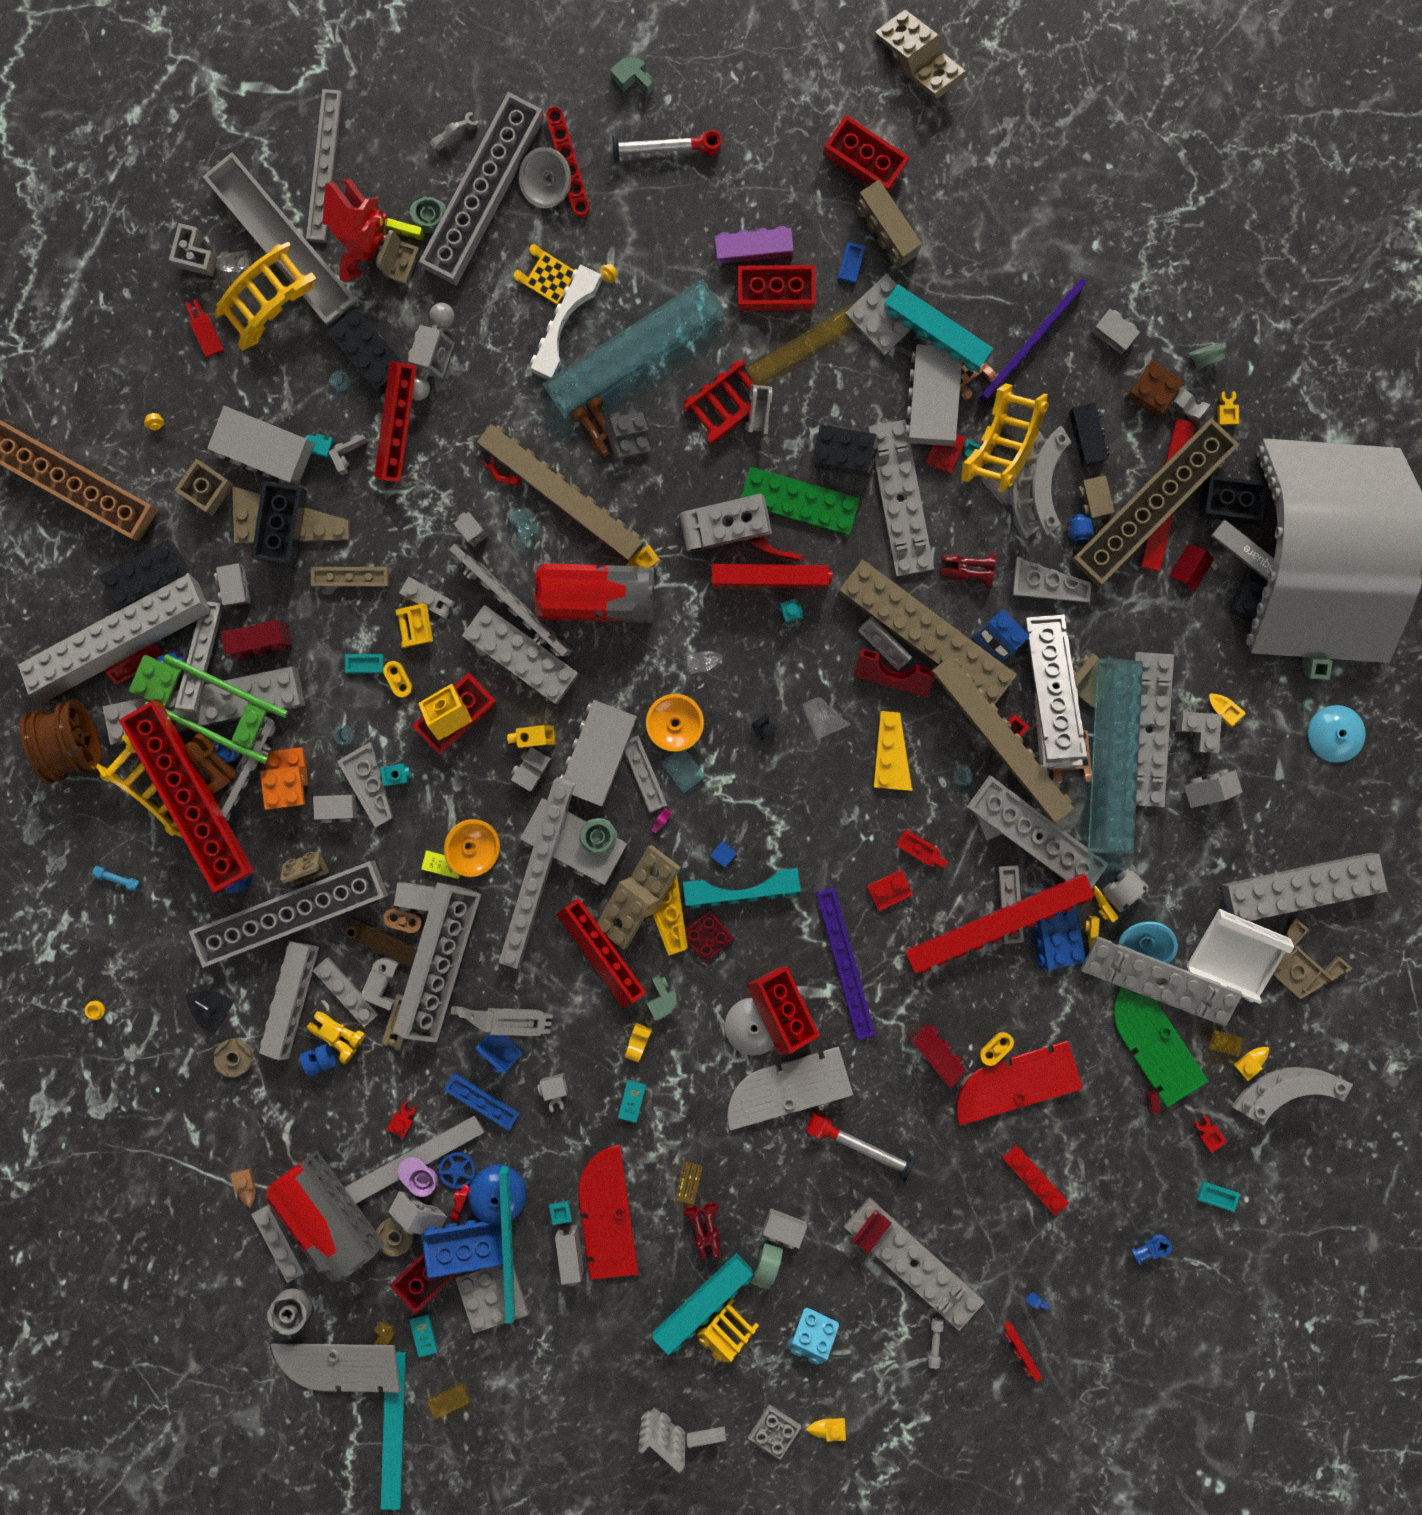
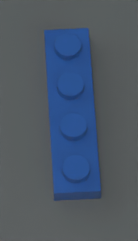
[444,1073,520,1130]

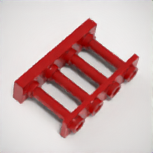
[683,359,754,446]

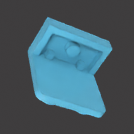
[786,1308,839,1365]

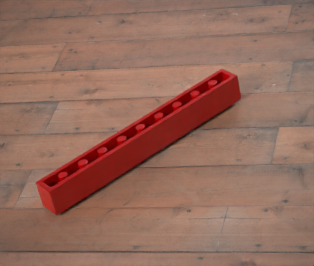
[906,873,1095,974]

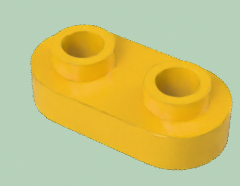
[383,661,413,698]
[979,1032,1014,1066]

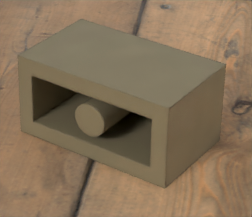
[1078,475,1115,520]

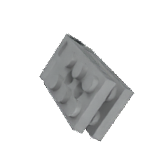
[679,494,772,552]

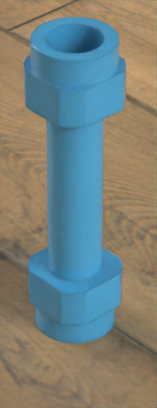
[92,866,141,892]

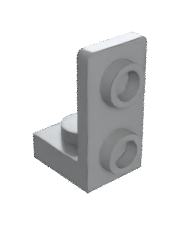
[328,435,368,476]

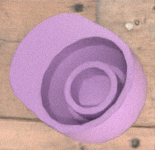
[398,1157,438,1197]

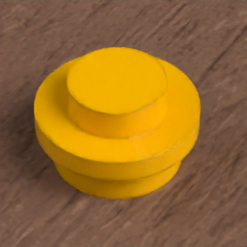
[600,264,618,283]
[144,413,164,430]
[85,1001,105,1020]

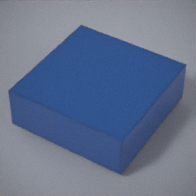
[710,841,737,867]

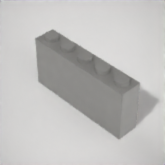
[905,344,962,446]
[207,406,315,486]
[560,700,638,806]
[520,798,628,886]

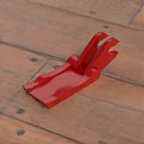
[186,299,224,358]
[750,536,805,563]

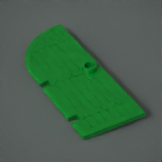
[1114,987,1209,1108]

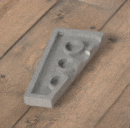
[1012,557,1092,603]
[337,742,393,828]

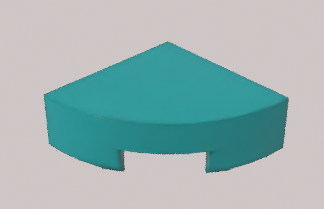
[963,438,981,459]

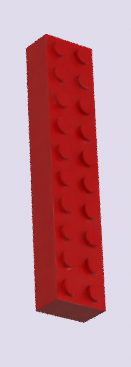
[119,701,255,893]

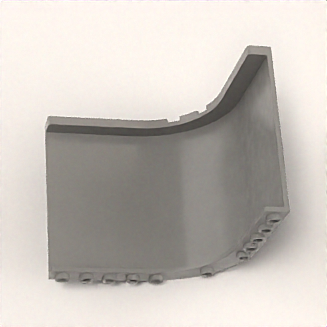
[1246,438,1422,663]

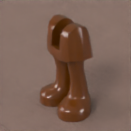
[569,396,609,457]
[184,734,237,794]

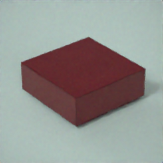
[1146,1091,1160,1114]

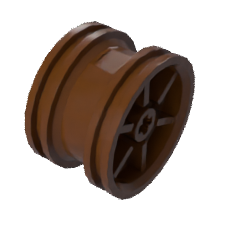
[20,699,102,784]

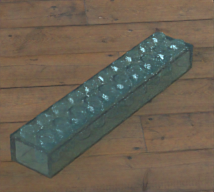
[542,279,724,421]
[1088,658,1143,854]

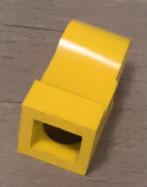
[624,1023,652,1063]

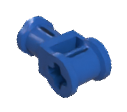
[1131,1234,1172,1266]

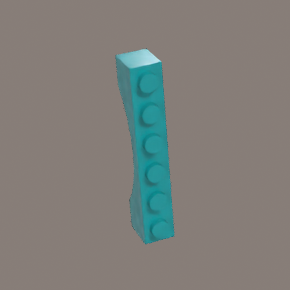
[683,868,801,909]

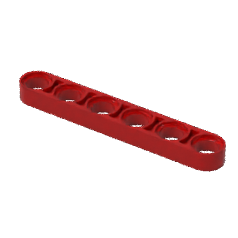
[546,107,590,218]

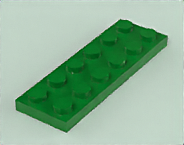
[741,467,860,536]

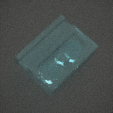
[661,750,706,793]

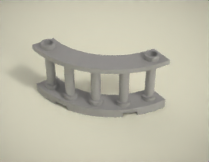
[1009,426,1071,539]
[1232,1067,1353,1125]

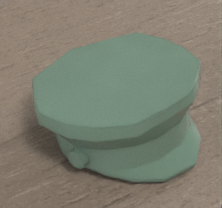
[409,196,446,234]
[1188,343,1227,372]
[580,818,617,856]

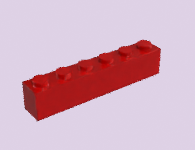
[374,361,416,482]
[556,898,646,1008]

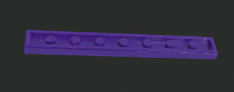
[979,278,1086,402]
[816,887,876,1041]

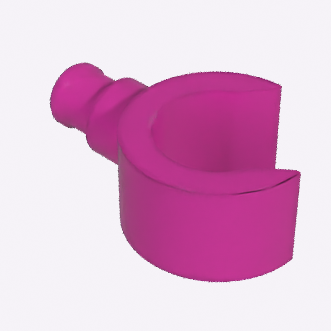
[652,808,672,833]

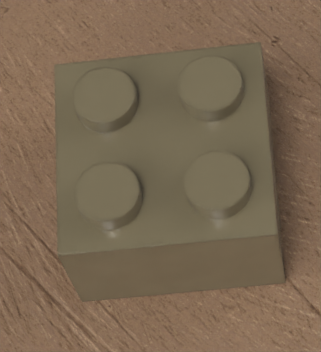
[174,459,235,516]

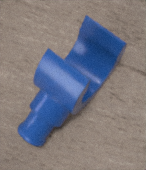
[1025,1292,1050,1310]

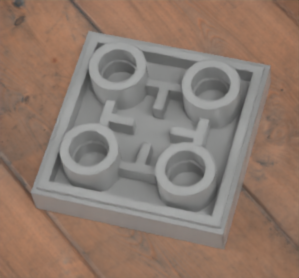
[748,1404,801,1460]

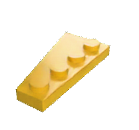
[873,711,912,791]
[653,876,688,956]

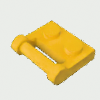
[395,603,433,648]

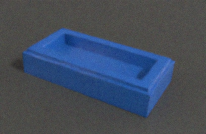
[837,241,866,285]

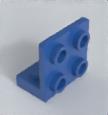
[475,1034,524,1075]

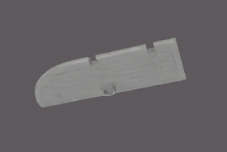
[727,1047,853,1131]
[271,1343,400,1393]

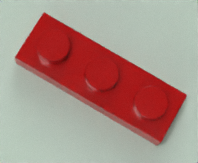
[105,642,166,685]
[1004,1321,1042,1381]

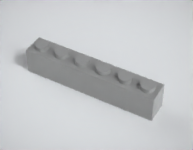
[259,941,319,1060]

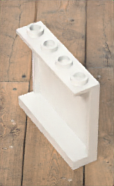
[1187,909,1294,1004]

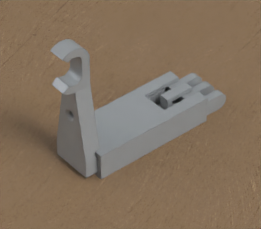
[451,1006,553,1036]

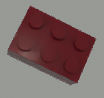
[221,620,292,660]

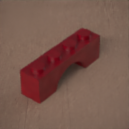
[853,648,934,697]

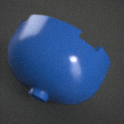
[468,1164,527,1225]

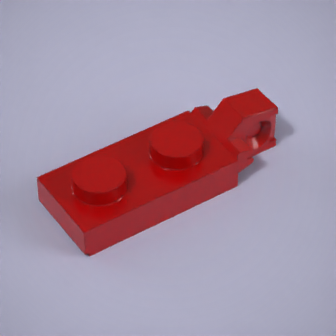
[896,829,948,868]

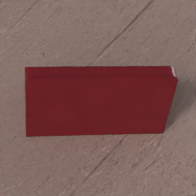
[1169,544,1214,591]
[851,1210,892,1254]

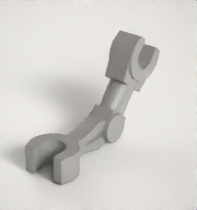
[429,112,479,151]

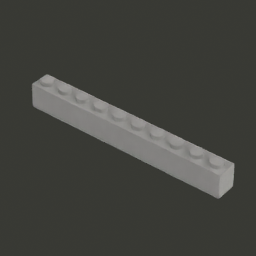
[499,777,576,969]

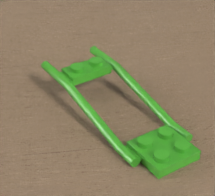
[129,654,288,764]

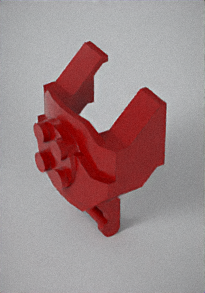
[322,179,388,283]

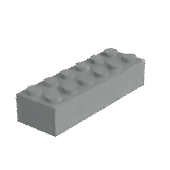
[462,605,580,705]

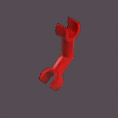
[482,455,521,486]

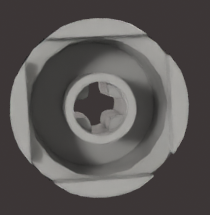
[1102,869,1148,912]
[267,1289,312,1335]

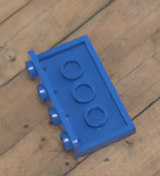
[1027,892,1085,970]
[421,1220,503,1279]

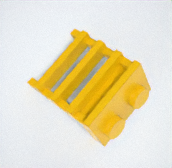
[696,1298,759,1362]

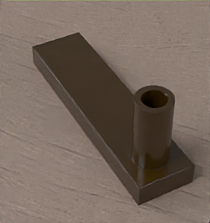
[343,918,418,968]

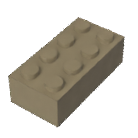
[856,180,922,269]

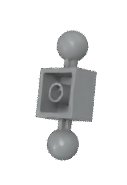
[408,303,455,401]

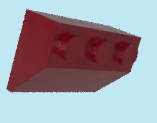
[909,1023,965,1089]
[389,1253,457,1314]

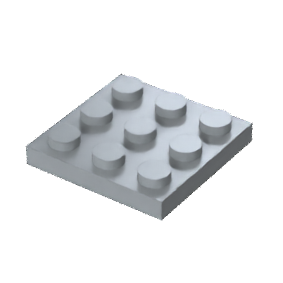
[845,273,912,356]
[455,1265,529,1333]

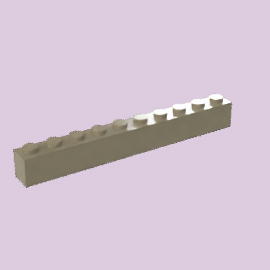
[477,424,643,561]
[931,656,1074,823]

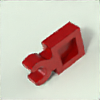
[387,1101,417,1138]
[1194,1116,1227,1153]
[449,1184,470,1222]

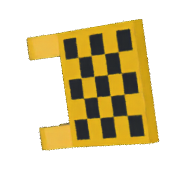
[513,244,574,305]

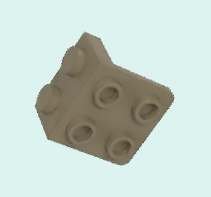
[376,230,421,285]
[1073,653,1117,707]
[280,851,329,887]

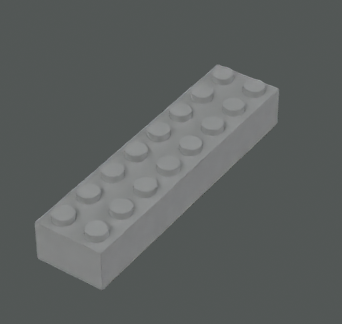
[1221,853,1388,921]
[393,882,481,1043]

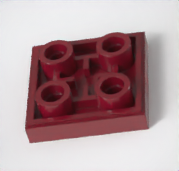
[685,909,734,963]

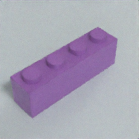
[715,226,794,265]

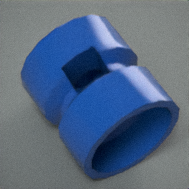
[213,740,242,765]
[300,1043,336,1077]

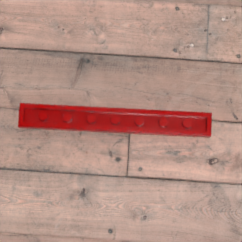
[1140,418,1196,572]

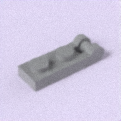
[399,576,455,619]

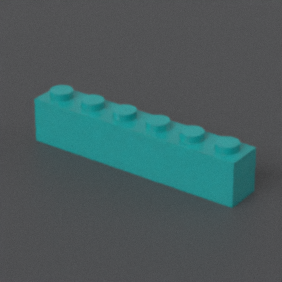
[884,284,994,373]
[652,1253,753,1355]

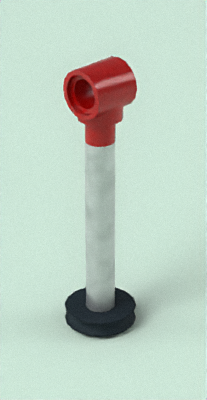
[611,130,722,163]
[806,1113,916,1183]

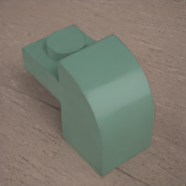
[610,57,653,95]
[1302,657,1333,680]
[647,974,677,1021]
[751,1243,783,1289]

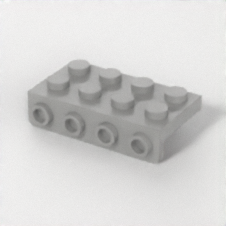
[638,1407,686,1473]

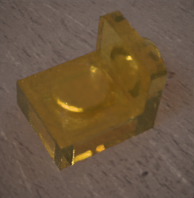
[373,1322,395,1345]

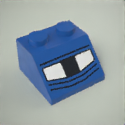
[972,609,1030,663]

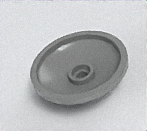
[519,147,571,208]
[725,997,774,1055]

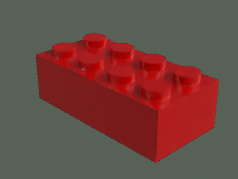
[823,115,910,193]
[738,265,816,311]
[412,673,498,754]
[746,966,820,1055]

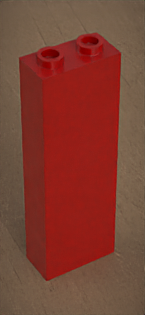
[712,564,832,589]

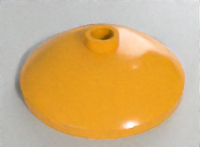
[646,694,704,752]
[444,819,500,877]

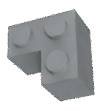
[169,223,218,277]
[1175,712,1222,754]
[1184,769,1242,808]
[388,1191,447,1235]

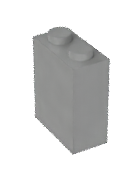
[555,1225,584,1286]

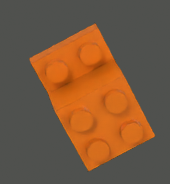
[260,747,308,810]

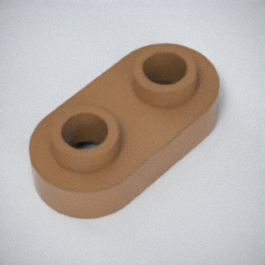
[383,908,422,933]

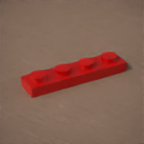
[1002,1145,1069,1216]

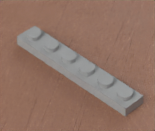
[175,602,223,712]

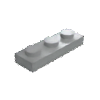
[858,616,912,671]

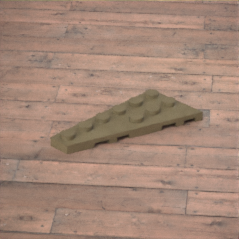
[232,486,350,544]

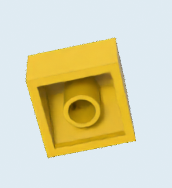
[418,684,472,741]

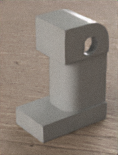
[744,384,772,434]
[360,957,401,1010]

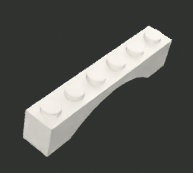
[530,265,602,382]

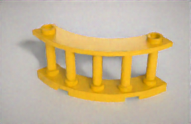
[214,242,316,351]
[961,383,1048,492]
[96,734,183,838]

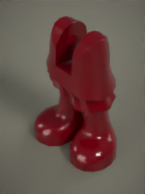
[940,553,996,589]
[683,1202,721,1261]

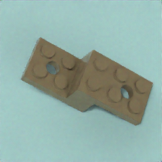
[875,10,967,99]
[597,845,681,950]

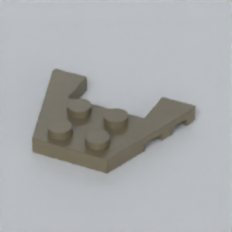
[1272,918,1352,999]

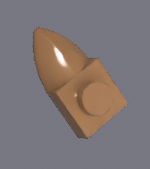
[230,1168,256,1208]

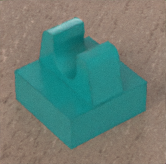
[549,1201,572,1225]

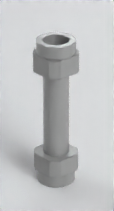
[928,1318,944,1369]

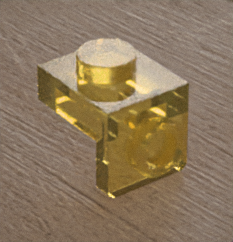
[1209,1030,1244,1057]

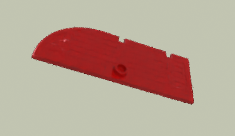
[957,1040,1083,1126]
[578,1145,638,1280]

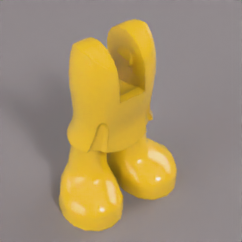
[306,1011,365,1064]

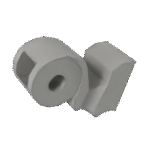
[1170,389,1210,424]

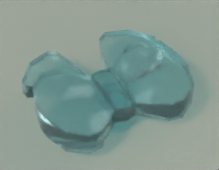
[509,508,540,539]

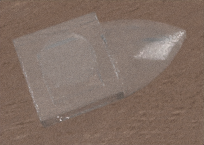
[216,250,252,274]
[683,651,723,675]

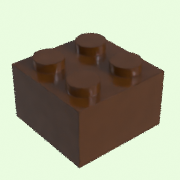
[1126,360,1184,418]

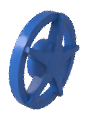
[439,1152,475,1189]

